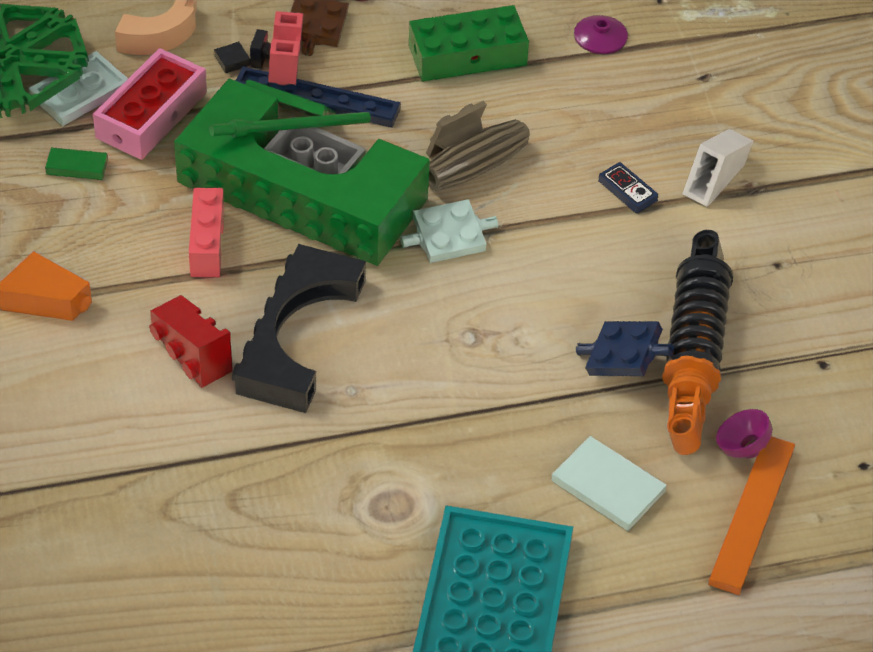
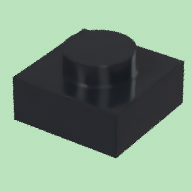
[250,29,271,69]

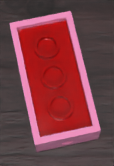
[93,48,207,160]

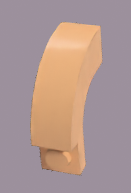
[115,0,197,55]

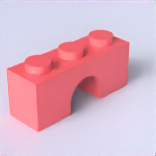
[268,11,303,85]
[189,188,225,277]

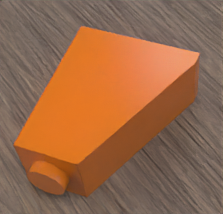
[0,251,92,321]

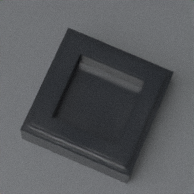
[214,42,250,73]

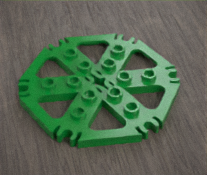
[0,4,89,118]

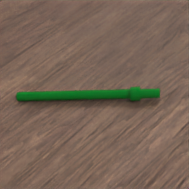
[209,112,371,137]

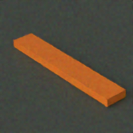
[708,436,795,596]

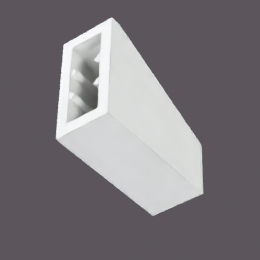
[682,129,753,207]

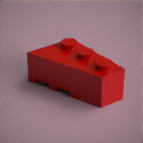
[149,295,233,388]

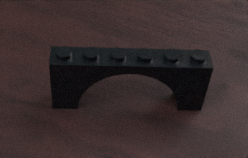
[232,244,366,413]

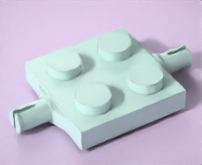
[400,199,498,263]

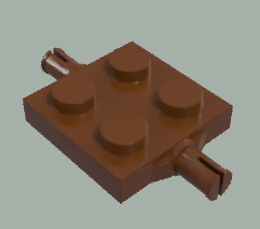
[291,0,349,56]

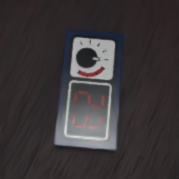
[598,162,659,214]

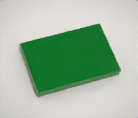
[245,80,336,116]

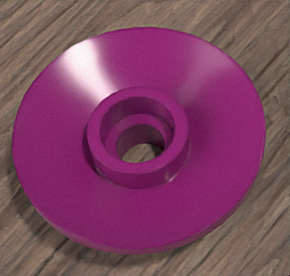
[574,15,628,54]

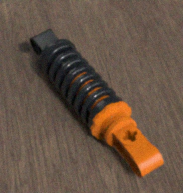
[662,229,733,455]

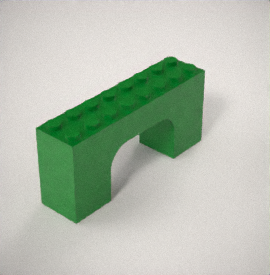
[174,78,430,266]

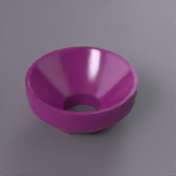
[716,409,773,459]

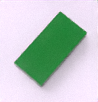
[45,147,108,180]

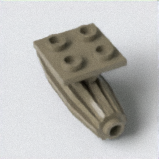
[426,100,530,191]

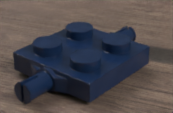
[576,321,674,376]

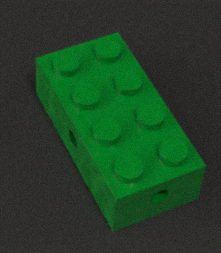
[408,5,529,82]

